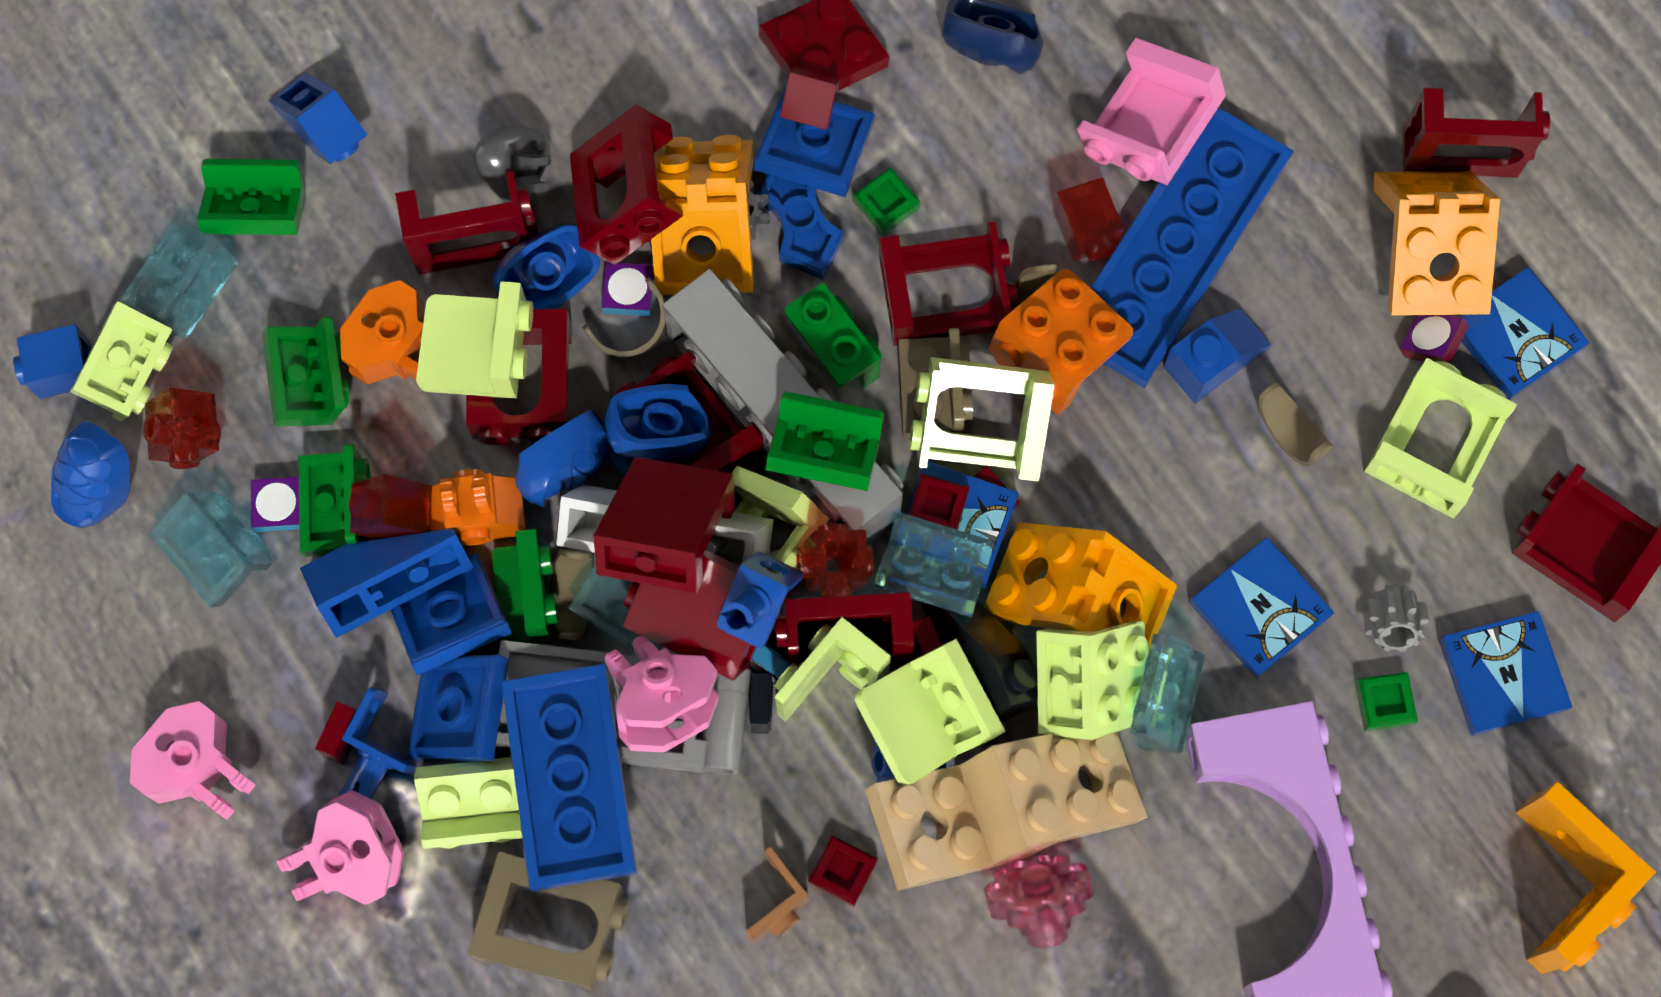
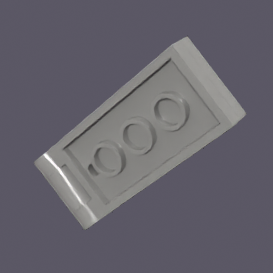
[495,640,752,775]

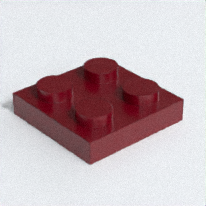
[759,0,890,91]

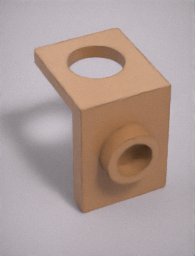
[745,846,809,945]

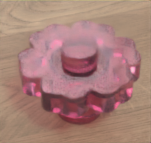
[984,855,1094,948]

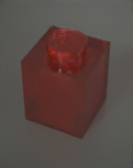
[1053,177,1124,261]
[349,474,432,539]

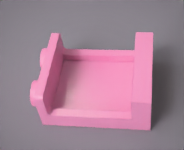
[1077,38,1226,185]

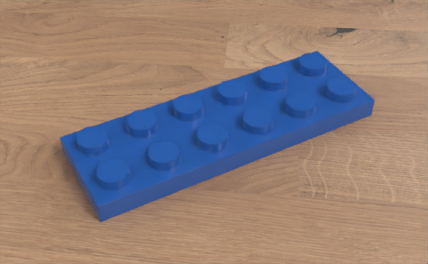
[1091,108,1294,388]

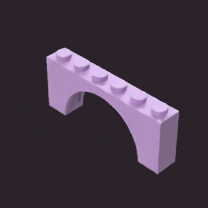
[1184,701,1393,997]

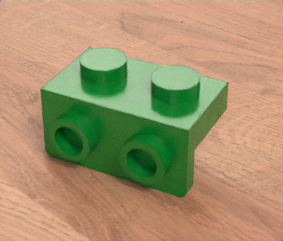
[197,159,306,235]
[784,282,882,388]
[262,317,349,427]
[766,391,884,491]
[298,444,372,557]
[492,529,559,644]

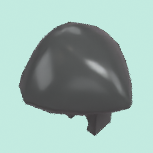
[473,125,550,203]

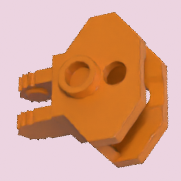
[340,280,424,385]
[420,469,527,546]

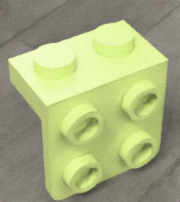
[416,281,533,399]
[855,639,1005,786]

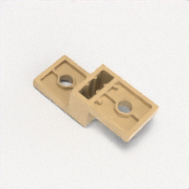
[865,732,1148,891]

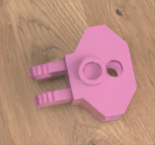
[604,635,719,752]
[130,701,256,820]
[276,790,405,905]

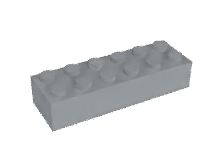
[662,269,903,555]

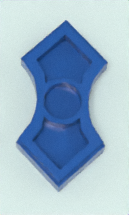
[757,174,844,280]

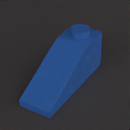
[300,528,473,638]

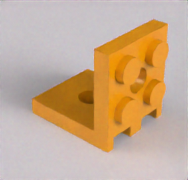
[651,135,755,295]
[1373,171,1500,315]
[984,522,1177,667]
[1516,781,1656,975]

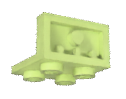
[774,617,891,722]
[1036,621,1149,740]

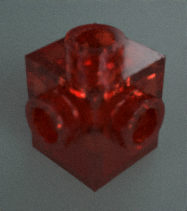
[143,387,221,469]
[796,524,874,597]

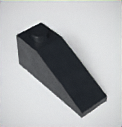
[915,578,1038,722]

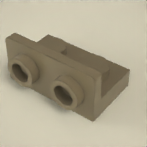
[898,328,973,439]

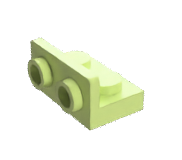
[70,301,173,421]
[414,757,522,849]

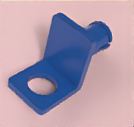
[717,552,804,648]
[338,687,417,800]

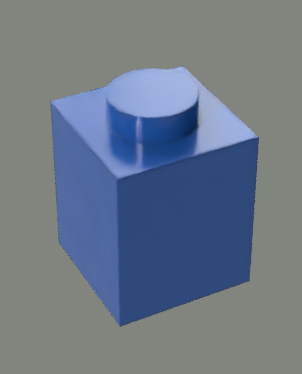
[13,324,91,399]

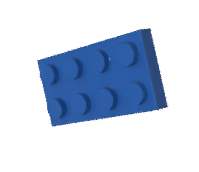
[501,664,637,892]

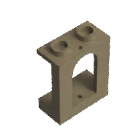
[467,851,629,992]

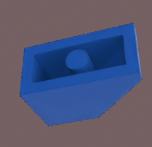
[269,72,368,164]
[1164,308,1271,404]

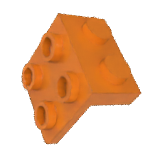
[988,269,1133,415]

